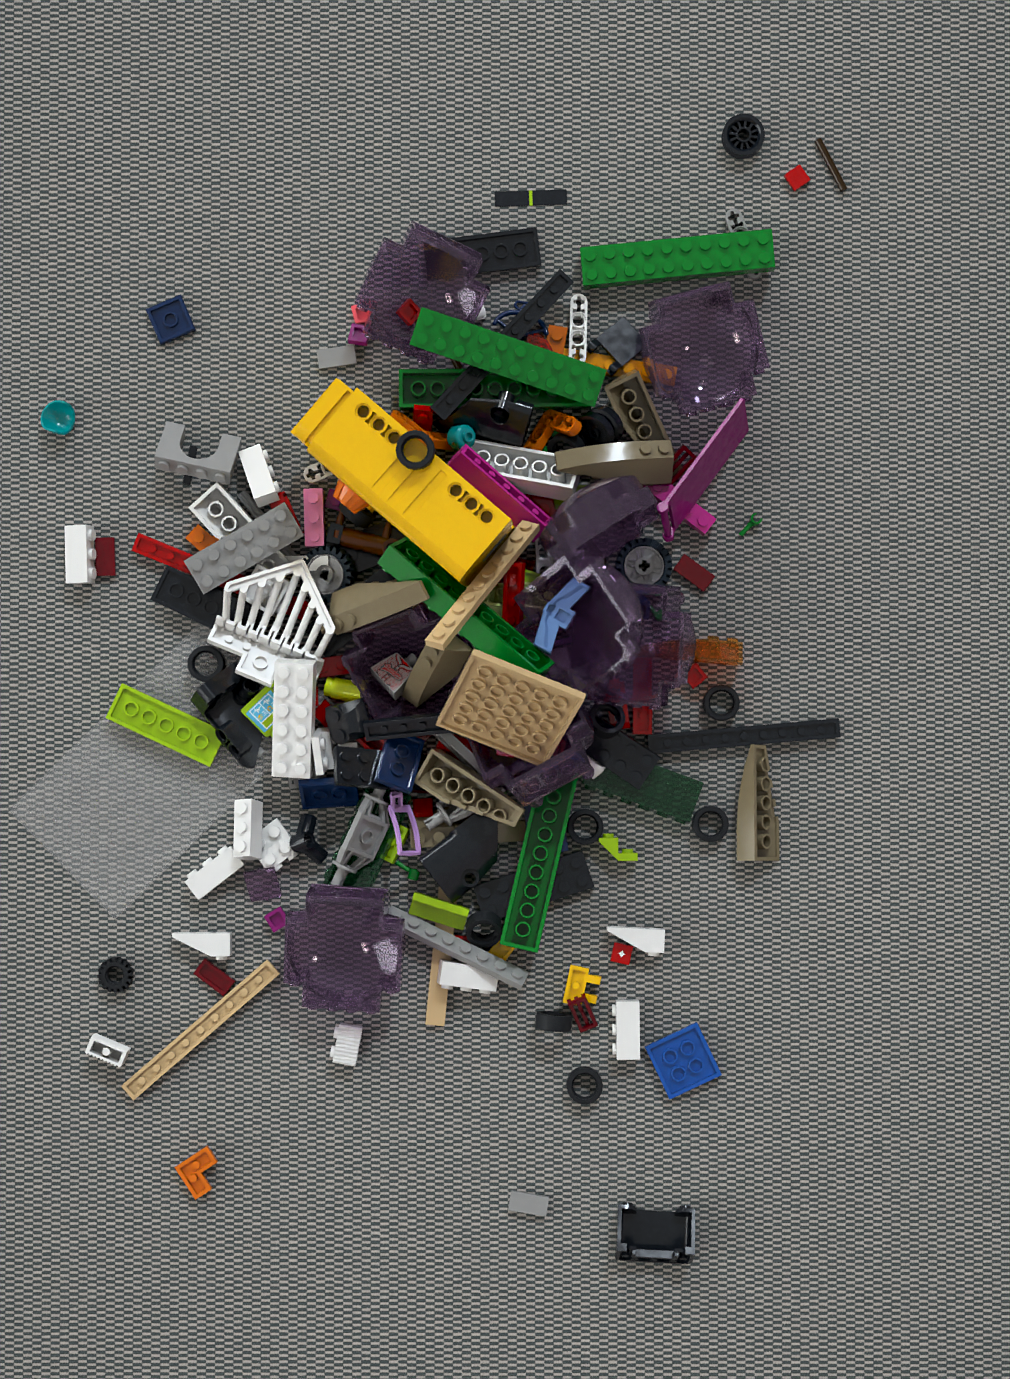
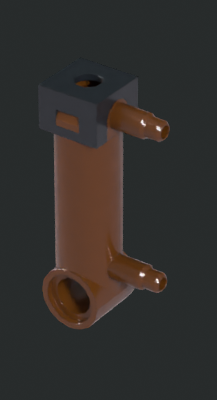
[326,511,398,556]

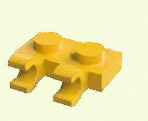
[563,964,602,1006]

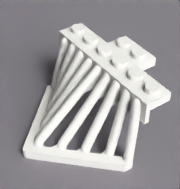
[207,559,335,688]

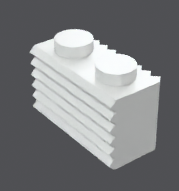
[330,1022,363,1066]
[85,1033,131,1068]

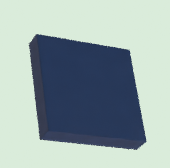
[146,294,196,345]

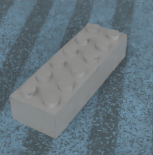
[184,502,304,594]

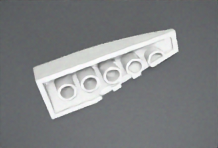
[188,482,290,577]

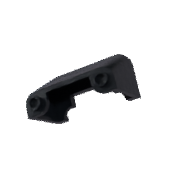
[615,1202,695,1264]

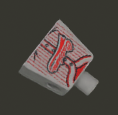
[371,653,417,700]

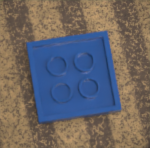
[645,1022,722,1099]

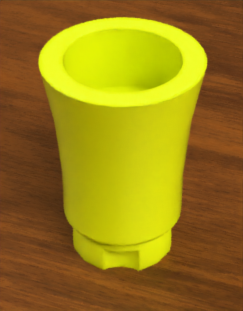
[324,677,367,702]

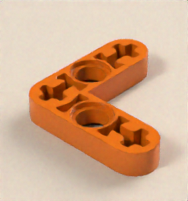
[523,409,582,451]
[390,410,453,450]

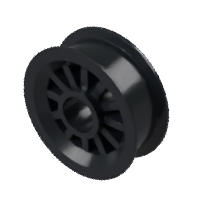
[721,114,765,159]

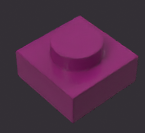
[348,323,371,346]
[324,488,341,511]
[264,906,290,932]

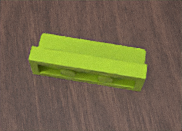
[409,891,470,930]

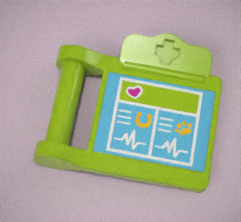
[241,682,274,737]

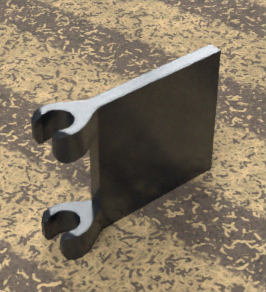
[586,316,649,376]

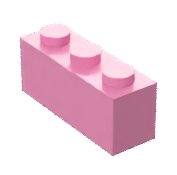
[303,488,326,548]

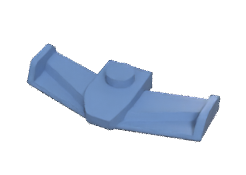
[533,577,591,656]

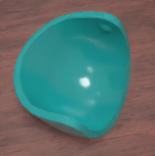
[41,400,75,435]

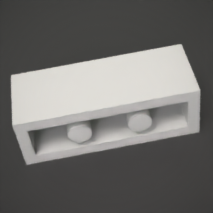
[238,444,281,508]
[65,525,97,584]
[233,798,263,860]
[185,845,246,900]
[437,959,498,994]
[612,999,640,1060]

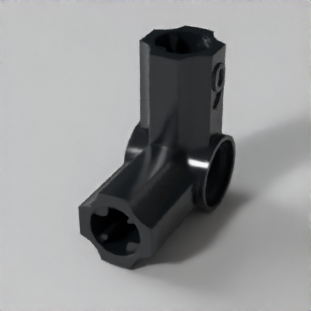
[290,813,328,864]

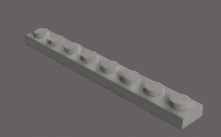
[382,905,529,990]

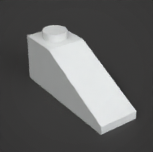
[606,926,665,956]
[172,932,232,960]

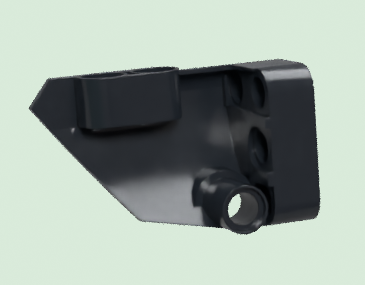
[432,391,534,447]
[190,662,263,768]
[418,813,498,903]

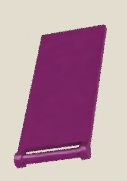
[657,398,749,542]

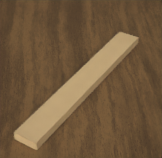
[425,887,457,1026]

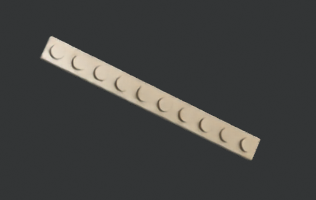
[425,520,540,651]
[121,959,280,1101]

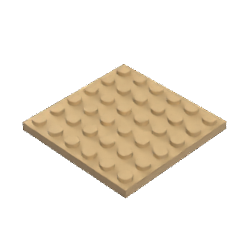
[436,649,586,768]

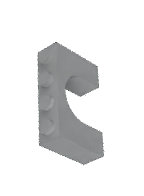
[154,421,241,484]

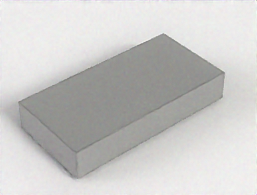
[316,344,357,370]
[508,1190,549,1217]

